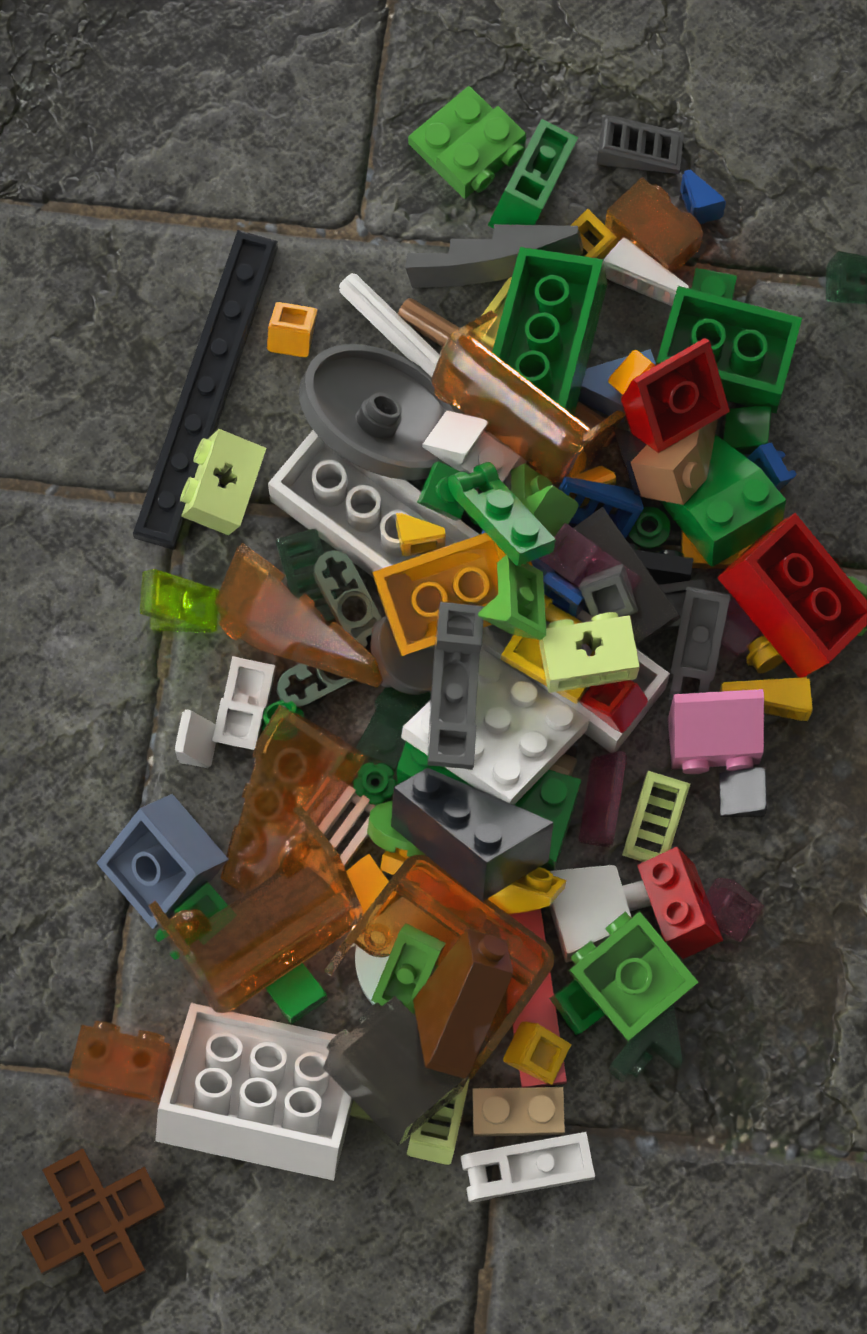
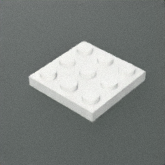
[401,649,590,805]

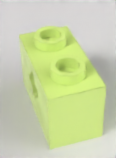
[180,429,266,535]
[539,612,640,693]

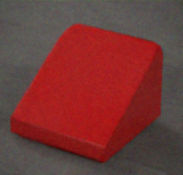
[579,680,648,733]

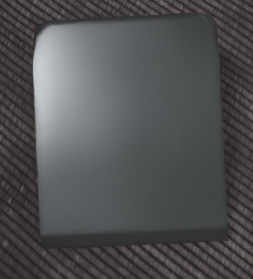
[580,564,638,617]

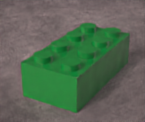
[480,247,607,434]

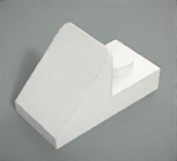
[422,411,520,482]

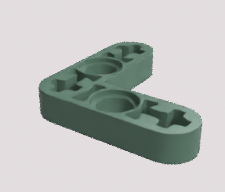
[277,550,382,708]

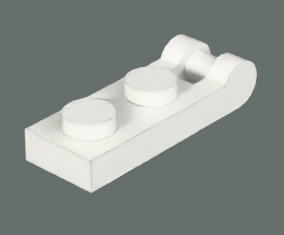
[461,1132,595,1202]

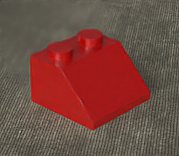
[621,338,730,453]

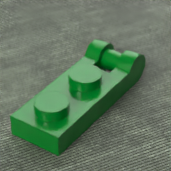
[448,462,556,567]

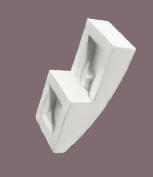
[212,656,277,751]

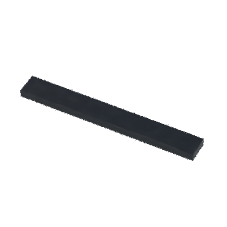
[133,230,278,550]

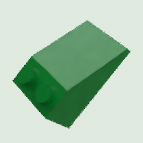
[659,434,786,568]

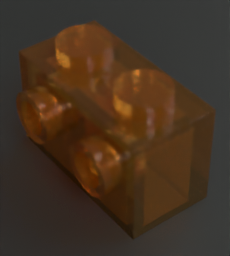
[605,177,703,274]
[68,1021,173,1104]

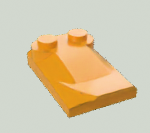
[372,533,533,656]

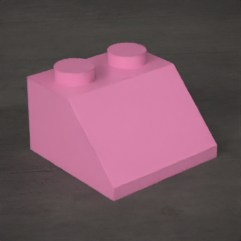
[668,689,764,774]

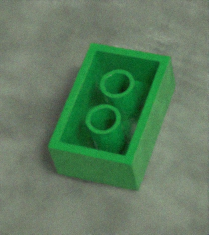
[656,286,802,413]

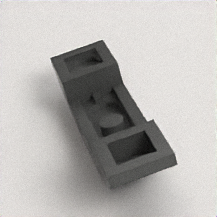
[427,602,484,770]

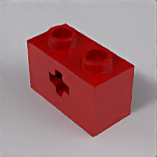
[637,847,723,959]

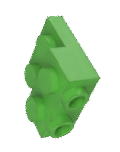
[408,86,526,199]
[568,911,698,1041]

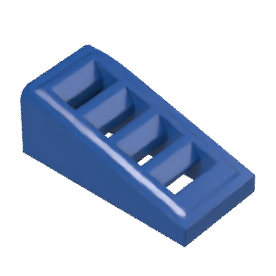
[558,476,644,541]

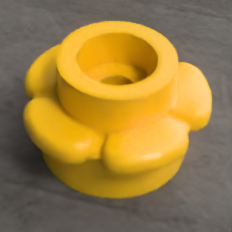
[746,635,784,673]

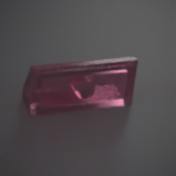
[579,751,627,848]

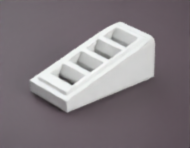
[604,238,689,306]

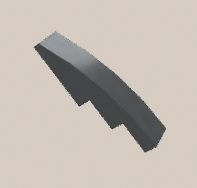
[405,224,583,288]

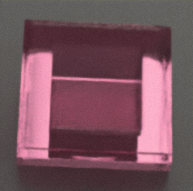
[706,878,764,942]

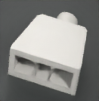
[549,865,652,962]

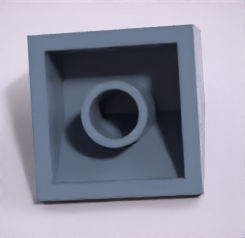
[97,794,229,929]

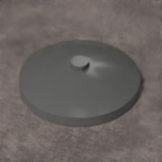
[299,344,462,480]

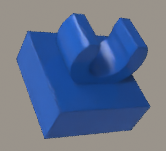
[747,442,797,491]

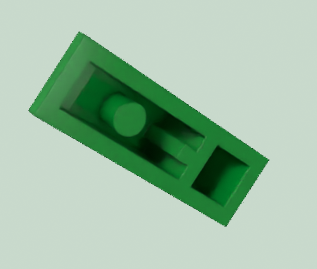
[487,119,578,229]

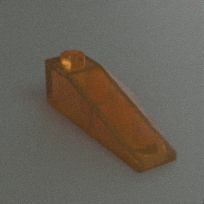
[215,543,383,687]
[221,705,367,903]

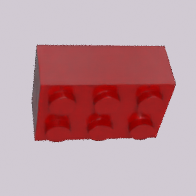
[717,513,867,678]

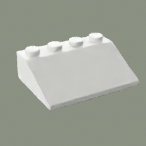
[156,1003,366,1181]

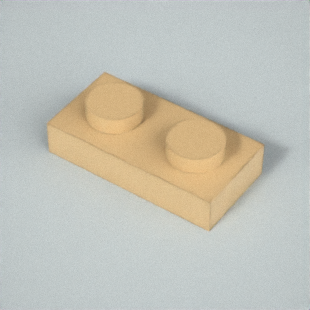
[472,1087,565,1137]

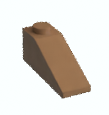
[631,419,718,505]

